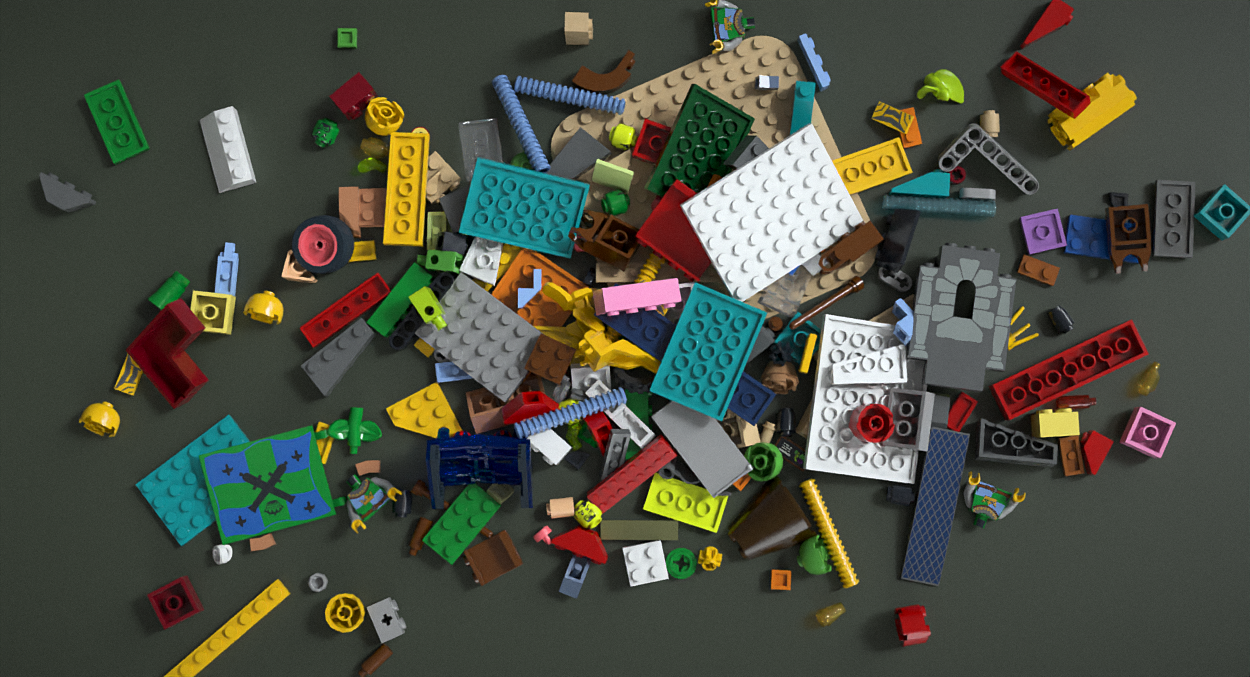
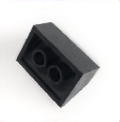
[874,209,921,273]

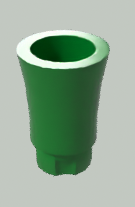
[148,271,190,310]

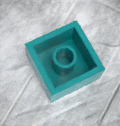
[1194,184,1250,241]
[773,312,821,365]

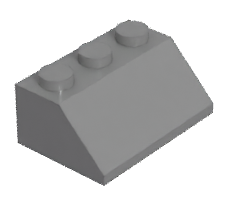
[883,388,935,451]

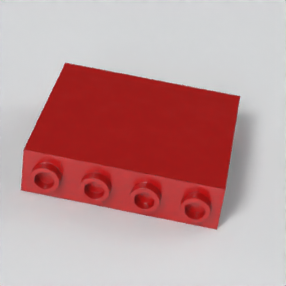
[635,179,711,282]

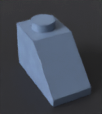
[559,554,591,599]

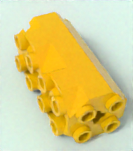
[1047,73,1137,151]

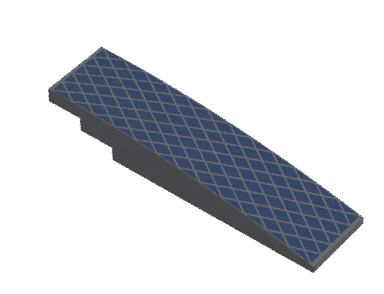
[900,427,970,586]

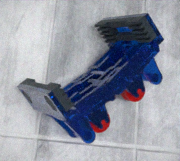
[426,427,534,509]

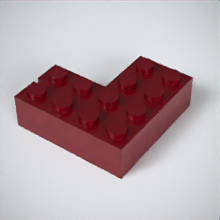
[126,298,209,409]

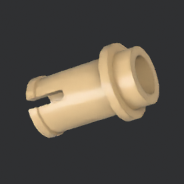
[760,421,776,443]

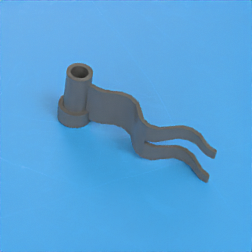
[659,456,734,496]

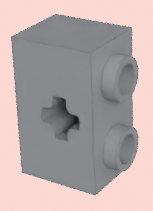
[367,597,406,643]

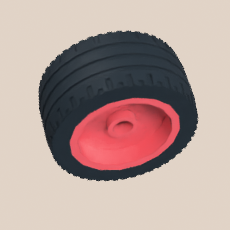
[292,215,355,274]

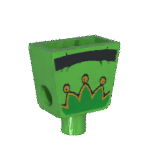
[417,250,465,275]

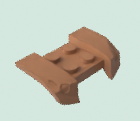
[339,187,387,239]

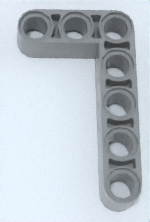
[938,123,1039,195]

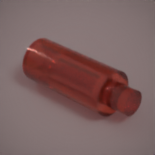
[1056,395,1096,409]

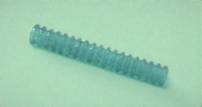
[882,194,996,218]

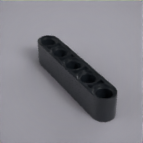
[389,272,455,351]

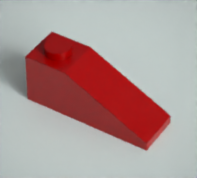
[1020,0,1074,49]
[582,410,612,457]

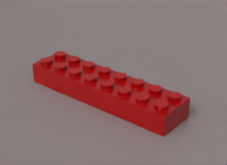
[1001,51,1091,119]
[300,273,391,348]
[587,435,677,514]

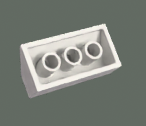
[200,106,257,193]

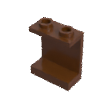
[463,529,524,586]

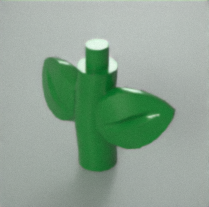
[327,407,382,454]

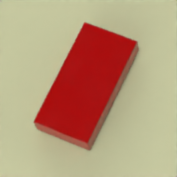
[947,391,978,432]

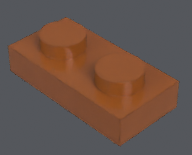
[1016,254,1060,286]
[1057,435,1084,476]

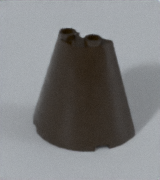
[727,476,817,560]

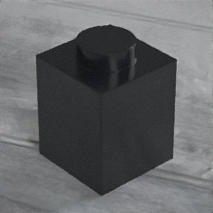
[436,232,467,255]

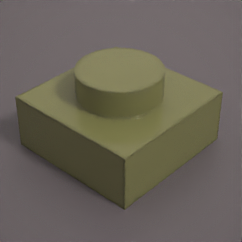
[487,477,514,505]

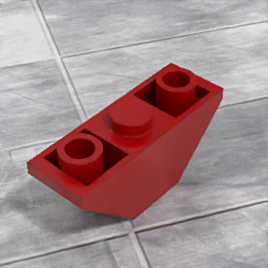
[501,391,560,424]
[551,525,608,565]

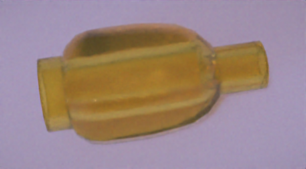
[360,137,390,158]
[1137,362,1161,396]

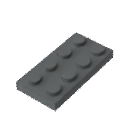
[1152,180,1195,258]

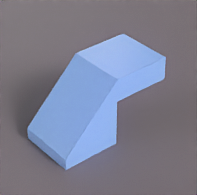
[518,269,541,309]
[892,298,914,346]

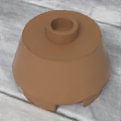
[760,361,799,394]

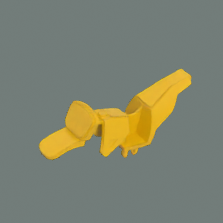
[542,282,661,374]

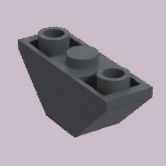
[39,172,96,213]

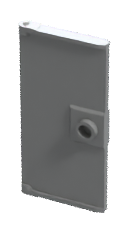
[651,401,753,498]

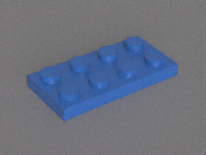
[1064,215,1139,264]

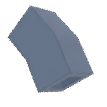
[755,75,779,90]

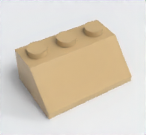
[716,408,760,448]

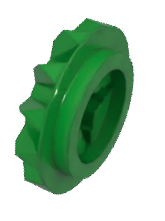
[666,548,697,579]

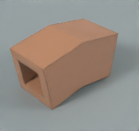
[355,460,380,476]
[250,533,276,551]

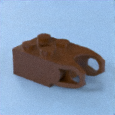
[1105,204,1151,274]
[568,210,641,272]
[818,221,884,275]

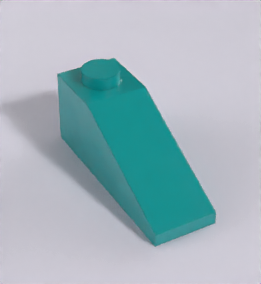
[790,81,815,135]
[889,169,950,199]

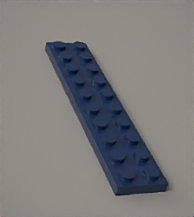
[594,283,776,426]

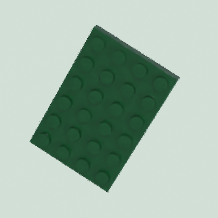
[644,84,755,198]

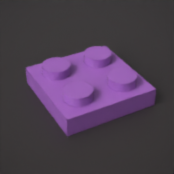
[1019,209,1067,255]

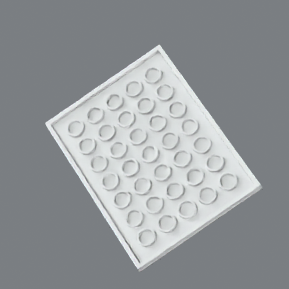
[680,123,863,302]
[803,314,927,484]

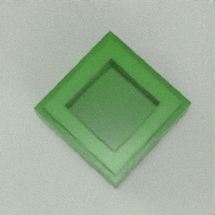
[337,28,357,48]

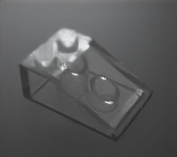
[459,118,503,182]
[757,264,812,318]

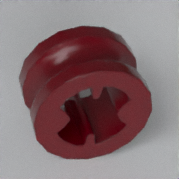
[948,166,966,185]

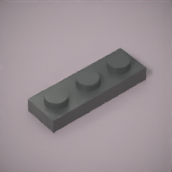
[599,429,631,480]

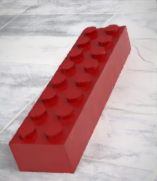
[989,319,1149,421]

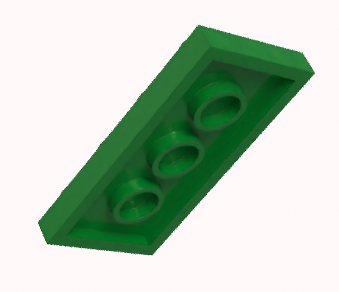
[84,79,150,165]
[422,481,501,565]

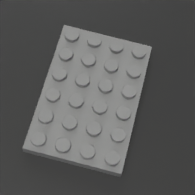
[415,272,543,403]

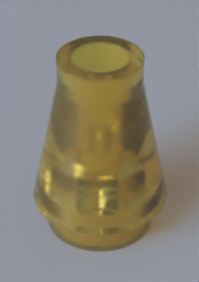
[816,602,846,627]

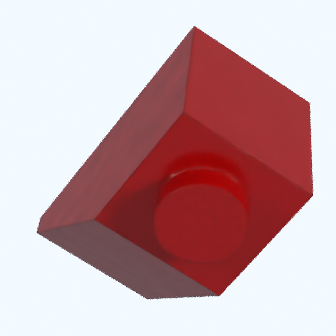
[1080,430,1114,475]

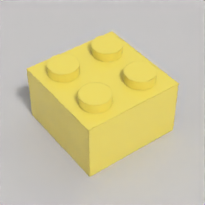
[191,291,236,335]
[1031,408,1080,438]

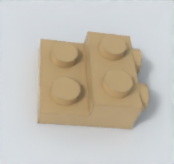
[426,151,461,205]

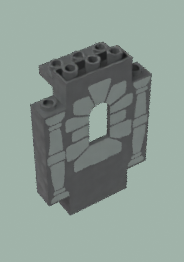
[906,243,1017,392]

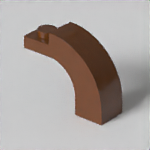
[572,50,636,95]

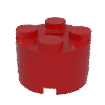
[848,403,894,443]
[894,604,931,647]

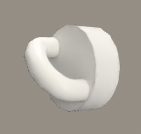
[212,544,232,565]

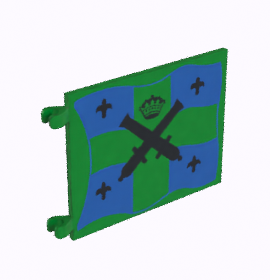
[198,425,347,545]

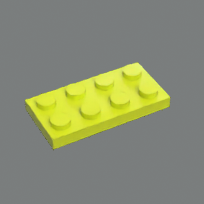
[643,473,728,533]

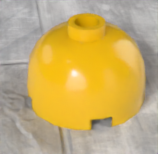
[365,97,404,136]
[243,291,284,324]
[79,402,120,437]
[325,593,365,633]

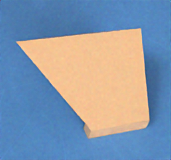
[282,250,318,283]

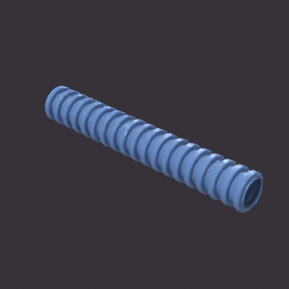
[492,75,551,173]
[514,76,625,115]
[514,387,627,440]

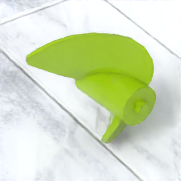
[917,69,964,103]

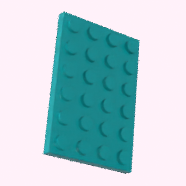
[458,157,590,259]
[649,282,767,421]
[136,415,250,546]

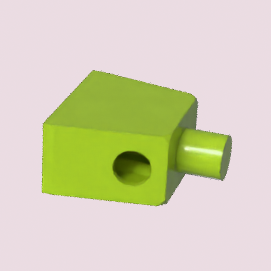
[409,286,447,332]

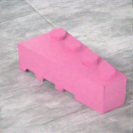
[593,278,681,316]

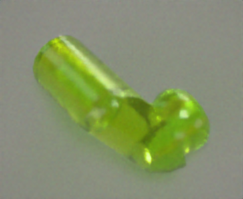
[357,157,387,173]
[566,422,582,451]

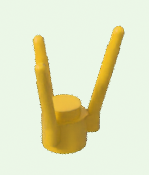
[1008,306,1039,350]

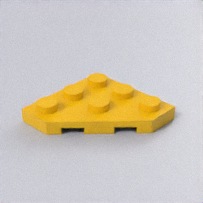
[386,382,463,442]

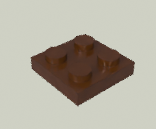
[524,333,576,385]

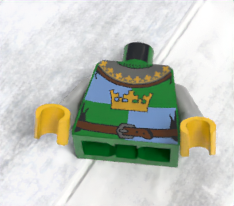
[705,0,755,54]
[963,472,1026,529]
[346,474,402,533]

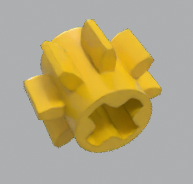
[698,546,722,571]

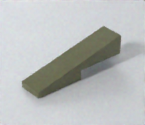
[601,520,678,540]

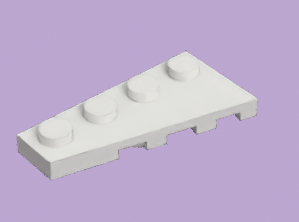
[459,236,503,286]
[830,344,907,384]

